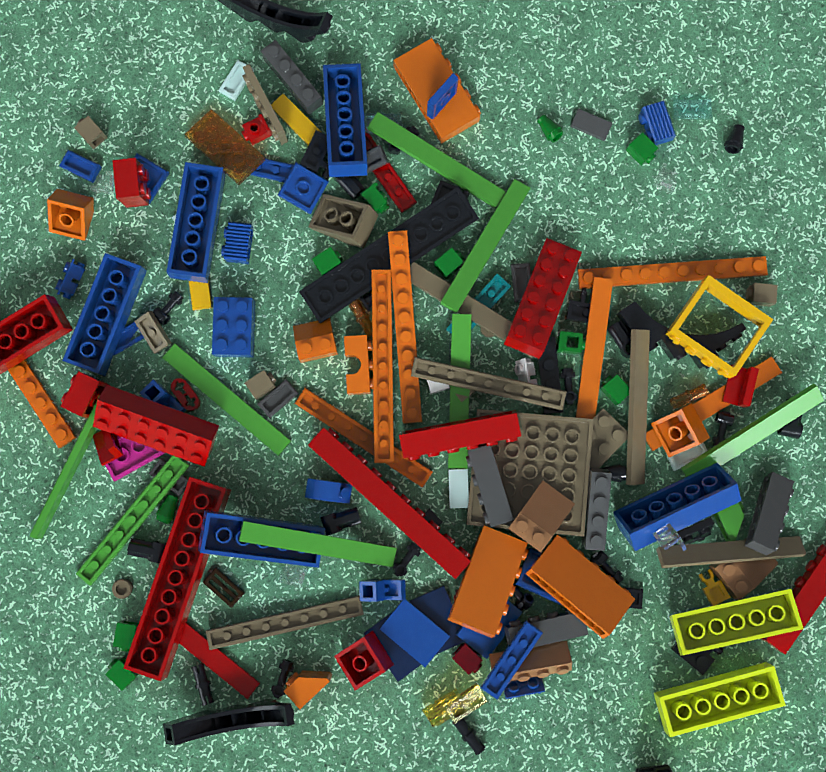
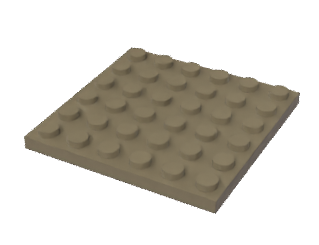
[467,409,594,537]

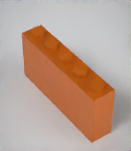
[393,38,481,144]
[447,525,528,638]
[526,534,635,639]

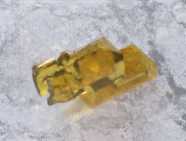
[422,683,488,727]

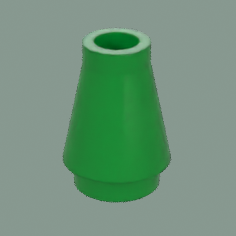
[537,115,563,143]
[156,495,179,525]

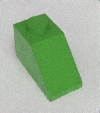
[713,501,744,542]

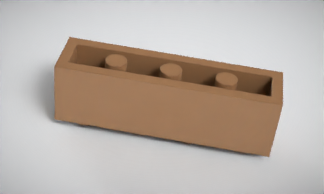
[489,640,572,684]

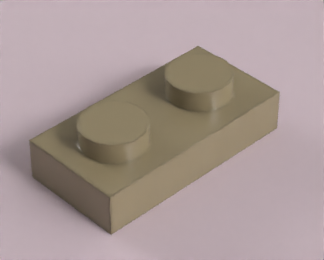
[134,311,172,354]

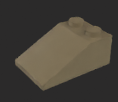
[308,194,379,249]

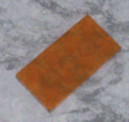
[185,109,265,185]

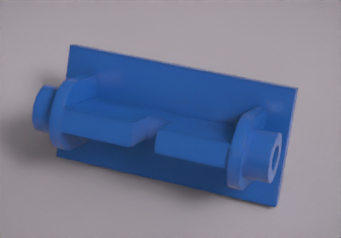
[55,259,85,299]
[504,677,545,699]

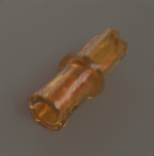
[349,300,372,336]
[670,384,709,409]

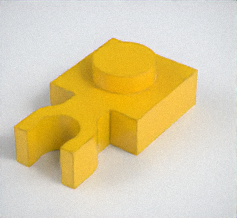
[698,569,731,606]

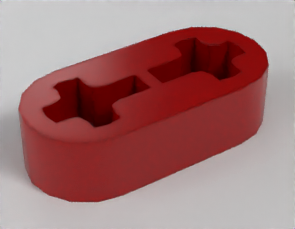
[171,378,200,411]

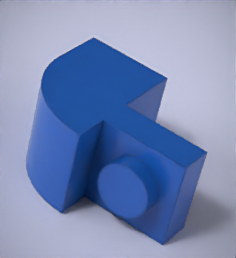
[140,379,186,412]
[305,478,352,504]
[359,578,406,602]

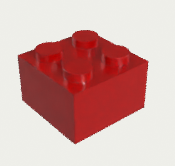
[112,158,151,208]
[60,371,109,418]
[334,631,394,691]

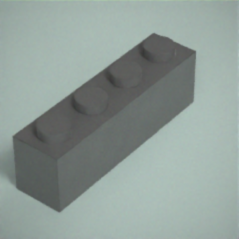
[261,40,323,115]
[466,446,514,527]
[582,468,612,551]
[744,472,794,555]
[504,608,589,648]

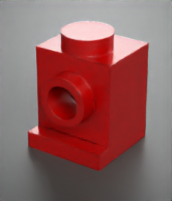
[241,114,272,146]

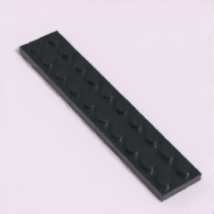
[299,187,479,323]

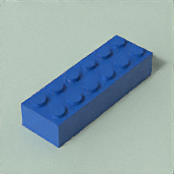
[323,63,367,177]
[166,162,226,283]
[62,253,147,376]
[613,463,741,551]
[198,510,325,568]

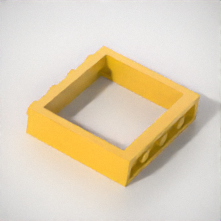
[665,275,773,378]

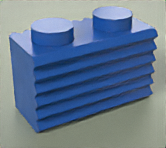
[638,101,676,145]
[221,222,254,264]

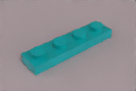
[446,274,511,335]

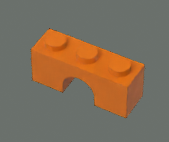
[344,335,373,395]

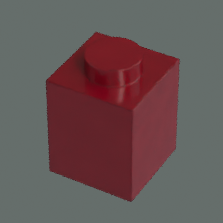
[451,642,483,675]

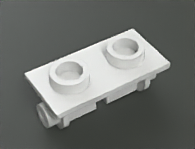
[515,358,537,385]

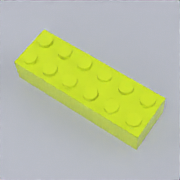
[669,589,804,656]
[654,662,786,737]

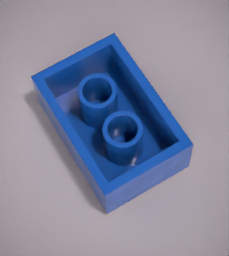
[212,297,255,358]

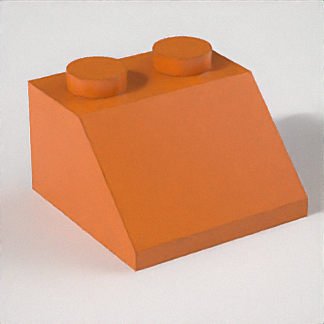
[47,189,94,241]
[293,318,338,363]
[651,403,710,457]
[284,670,333,709]

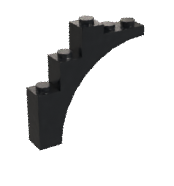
[217,0,333,43]
[616,301,746,369]
[163,699,295,745]

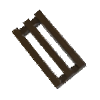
[203,567,245,608]

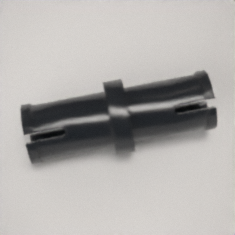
[191,663,215,706]
[452,715,486,755]

